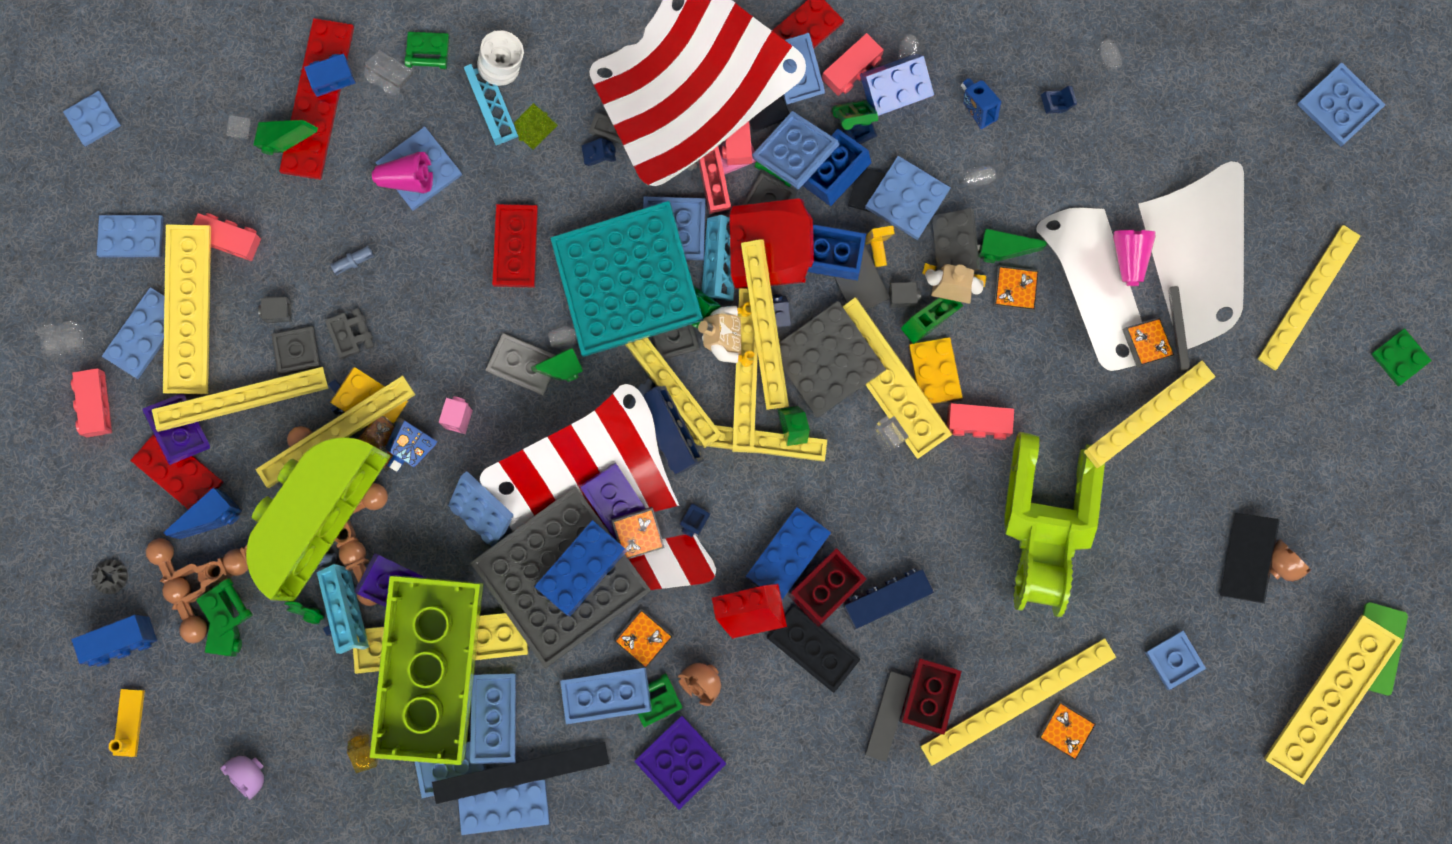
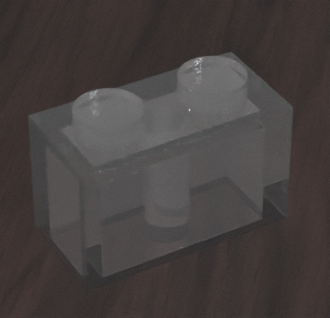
[873,416,909,454]

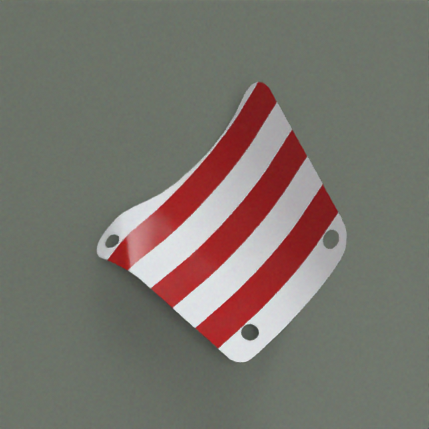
[589,0,806,186]
[480,384,716,590]

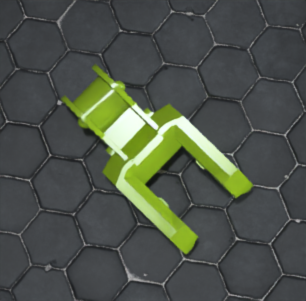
[1004,432,1105,617]

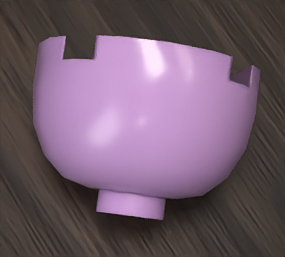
[220,756,264,800]

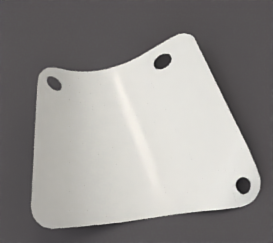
[1036,161,1244,371]

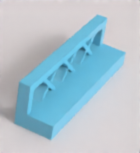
[464,64,518,145]
[702,215,734,301]
[317,564,369,654]

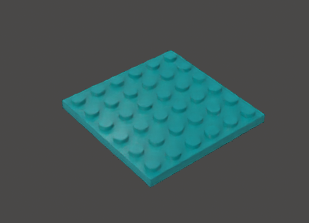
[550,201,704,357]

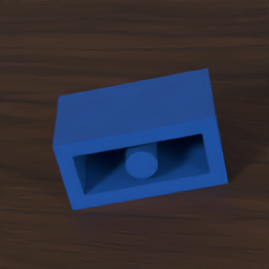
[304,54,356,97]

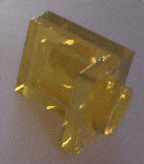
[347,734,377,774]

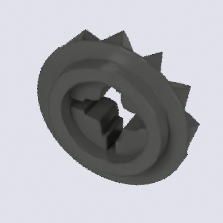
[92,560,128,594]

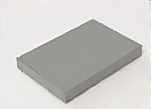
[485,333,554,395]

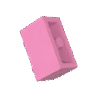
[439,396,473,434]

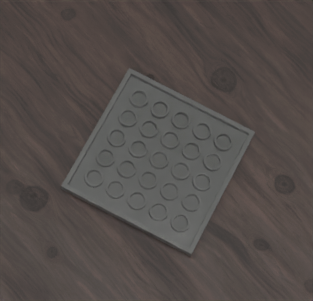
[471,487,651,669]

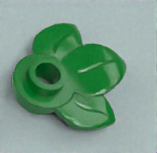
[284,601,324,625]

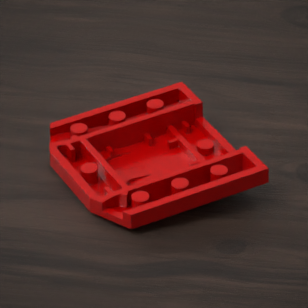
[730,198,814,289]

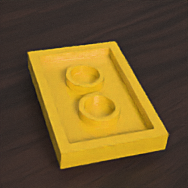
[909,337,963,404]
[330,367,408,433]

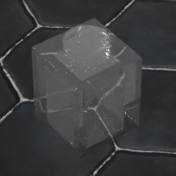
[226,115,252,140]

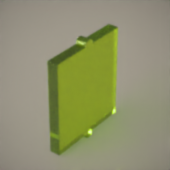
[509,103,558,150]

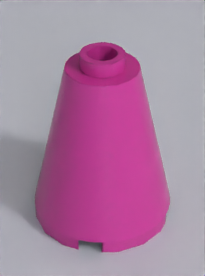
[372,152,433,194]
[1113,230,1156,286]

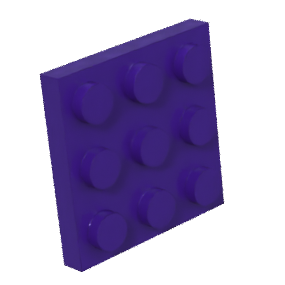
[634,716,726,810]

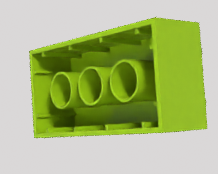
[370,575,483,765]

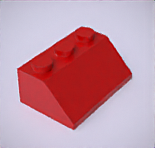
[712,584,787,639]

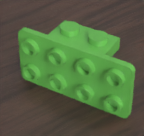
[1363,602,1408,695]

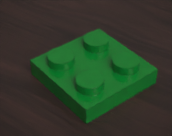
[1371,328,1432,386]

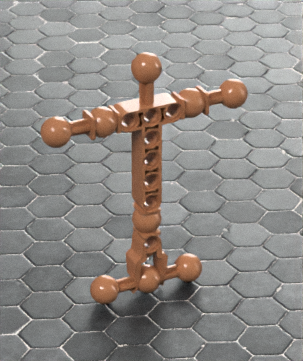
[146,426,388,644]

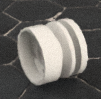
[477,30,524,86]

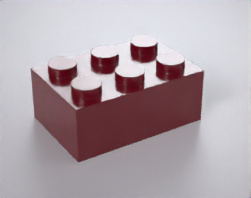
[789,548,867,627]
[899,658,962,735]

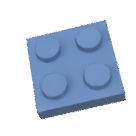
[63,91,121,147]
[1145,631,1206,690]

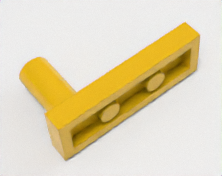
[865,226,894,267]
[109,689,145,757]

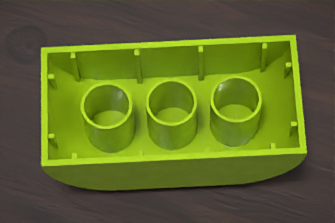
[246,438,391,601]

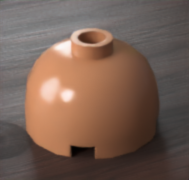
[1270,539,1311,582]
[678,663,721,706]

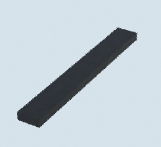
[432,742,610,804]

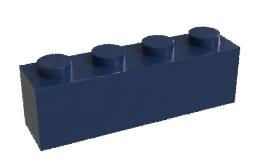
[642,386,704,474]
[843,568,934,630]

